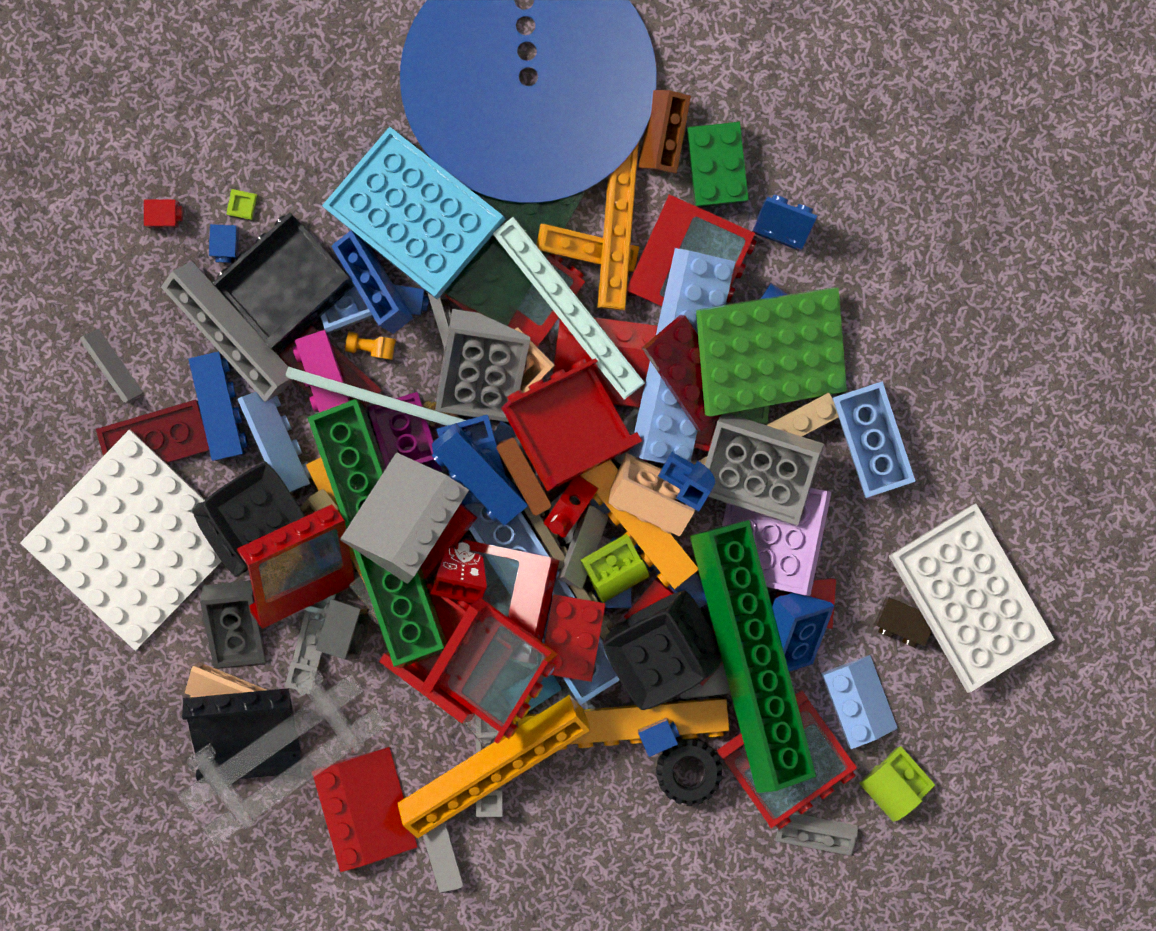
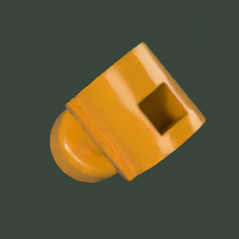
[345,331,396,360]

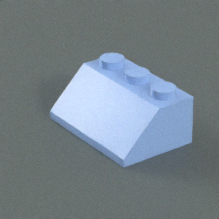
[821,655,897,749]

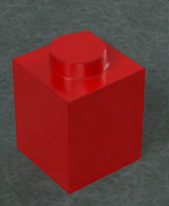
[144,199,183,228]

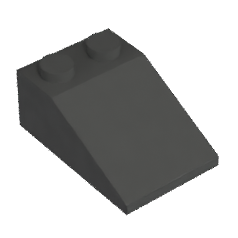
[200,580,266,668]

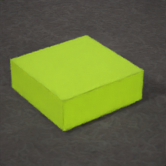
[226,189,258,220]

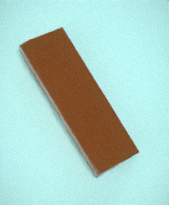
[496,438,551,516]

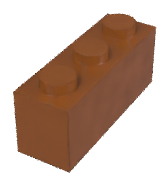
[638,90,691,174]

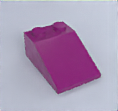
[368,392,442,472]

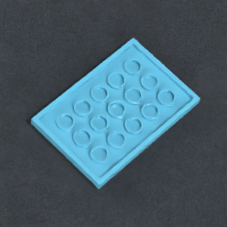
[322,127,506,299]

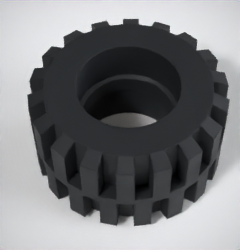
[656,738,722,806]

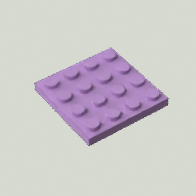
[722,488,832,596]

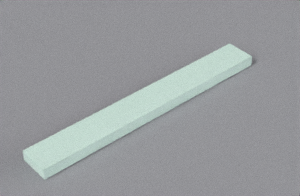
[493,217,645,399]
[286,367,466,426]

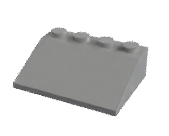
[435,309,530,422]
[705,413,824,525]
[340,453,469,584]

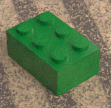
[687,122,748,208]

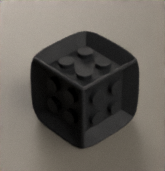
[192,461,305,577]
[603,590,722,710]

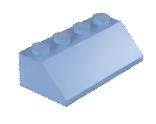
[832,381,915,498]
[238,392,312,493]

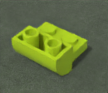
[581,534,649,603]
[859,746,935,822]

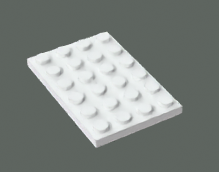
[889,504,1055,693]

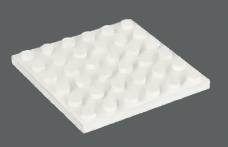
[20,429,221,651]

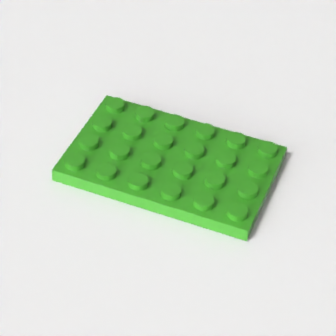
[696,287,847,416]

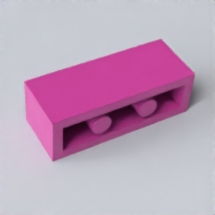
[292,330,350,413]

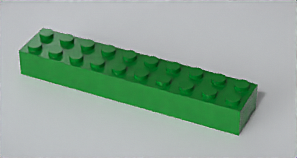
[307,399,447,668]
[690,520,816,793]

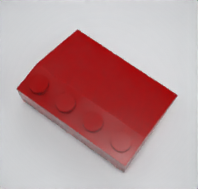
[553,317,658,408]
[312,747,418,872]

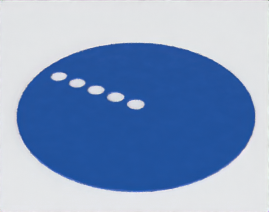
[400,0,657,203]

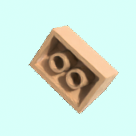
[609,453,695,536]
[185,662,267,697]

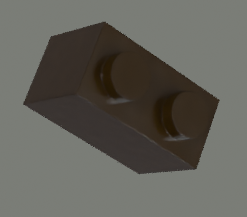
[874,596,931,648]

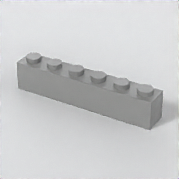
[161,261,293,402]

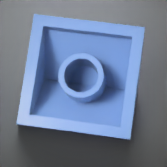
[321,286,373,334]

